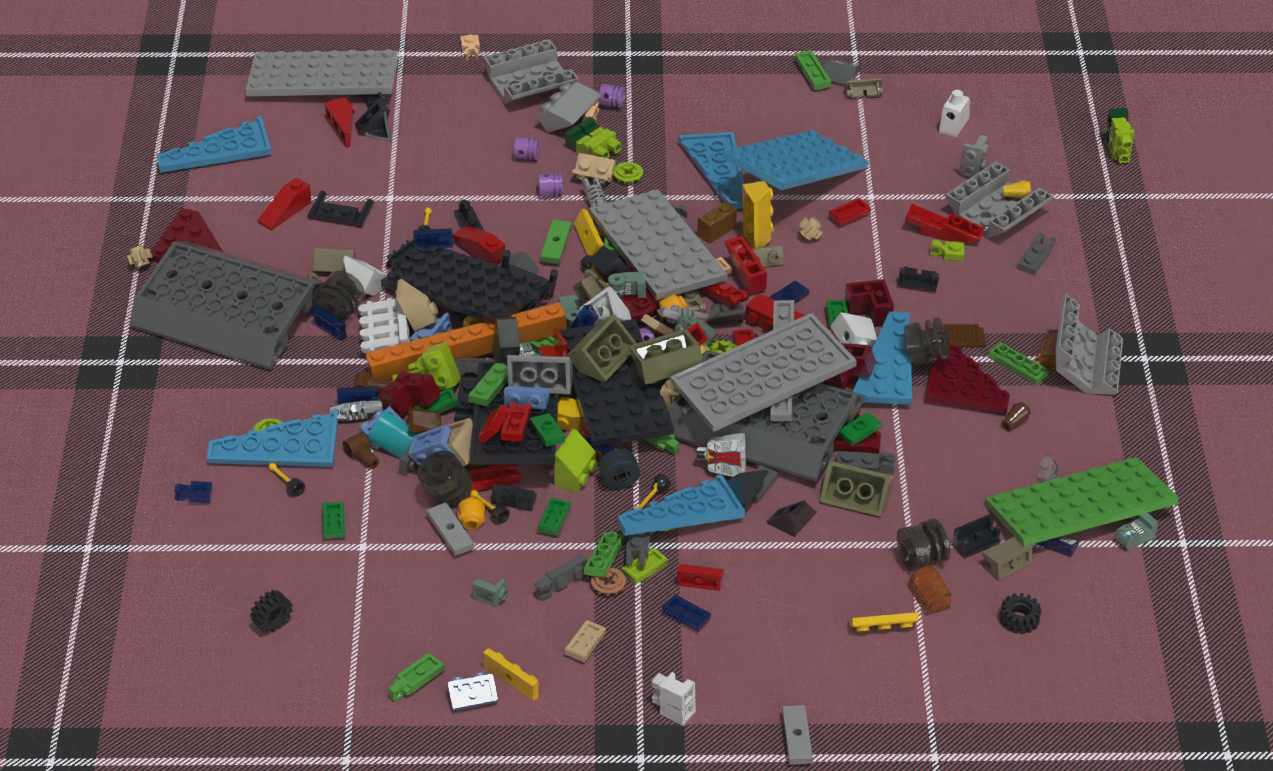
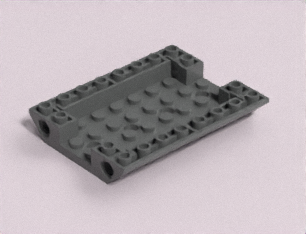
[129,241,326,370]
[669,350,866,482]

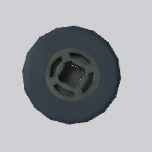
[599,449,640,490]

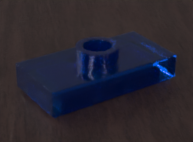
[413,228,453,249]
[769,280,809,304]
[312,306,347,341]
[337,386,379,405]
[662,594,711,632]

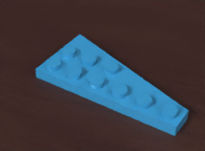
[156,116,272,173]
[678,132,744,209]
[853,311,912,405]
[207,409,339,467]
[617,474,745,536]

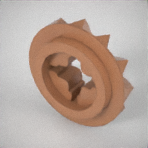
[591,568,626,597]

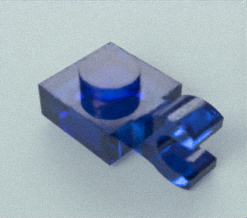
[174,481,213,503]

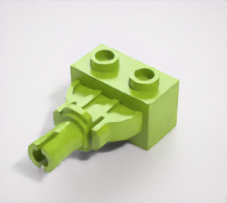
[392,341,461,391]

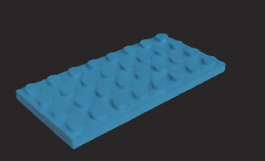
[722,130,869,190]

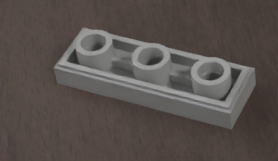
[427,503,474,556]
[782,705,813,765]

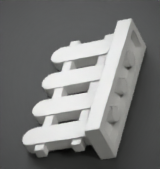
[358,291,410,353]

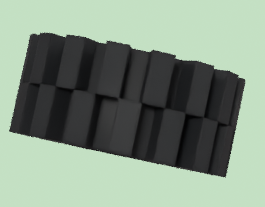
[250,590,293,633]
[1000,593,1041,634]

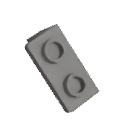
[960,135,989,177]

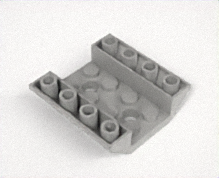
[483,39,579,104]
[945,162,1054,238]
[1056,294,1123,395]

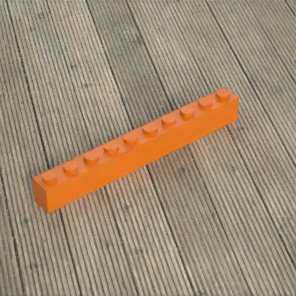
[366,302,567,381]

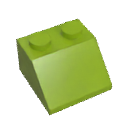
[554,429,598,493]

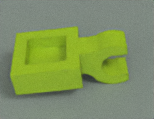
[930,240,964,261]

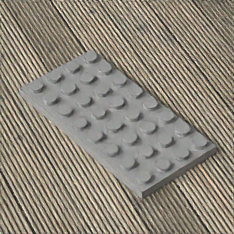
[245,49,398,96]
[589,189,728,300]
[671,313,856,432]

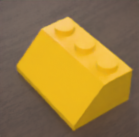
[742,181,774,249]

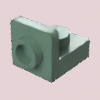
[472,578,508,608]

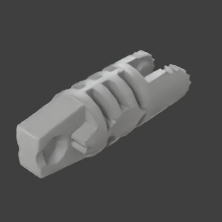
[581,177,607,207]
[658,305,709,324]
[330,401,383,422]

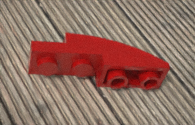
[904,204,985,243]

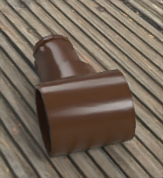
[352,371,391,398]
[342,432,379,469]

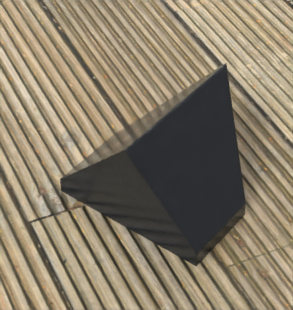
[355,98,391,142]
[727,469,769,508]
[767,500,817,537]

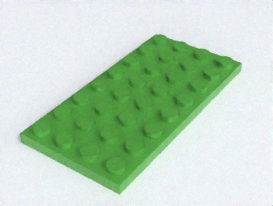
[985,457,1178,546]

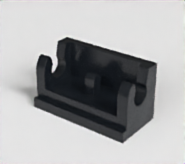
[589,245,630,276]
[952,514,1000,559]

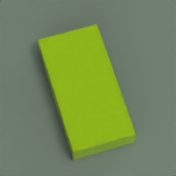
[621,548,668,585]

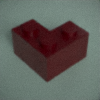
[845,279,894,325]
[823,343,876,389]
[378,371,441,417]

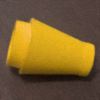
[1003,180,1031,198]

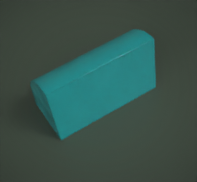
[367,410,419,459]

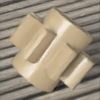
[799,217,823,240]
[127,245,152,268]

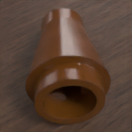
[1001,402,1031,431]

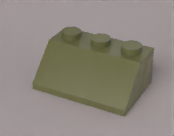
[567,314,637,382]
[629,329,703,384]
[819,461,894,517]

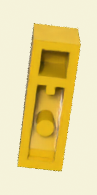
[557,396,586,432]

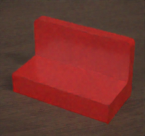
[538,330,567,357]
[677,564,724,591]

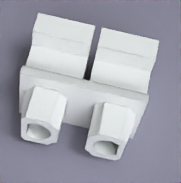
[652,672,696,726]

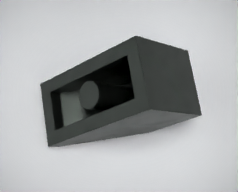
[492,317,520,362]

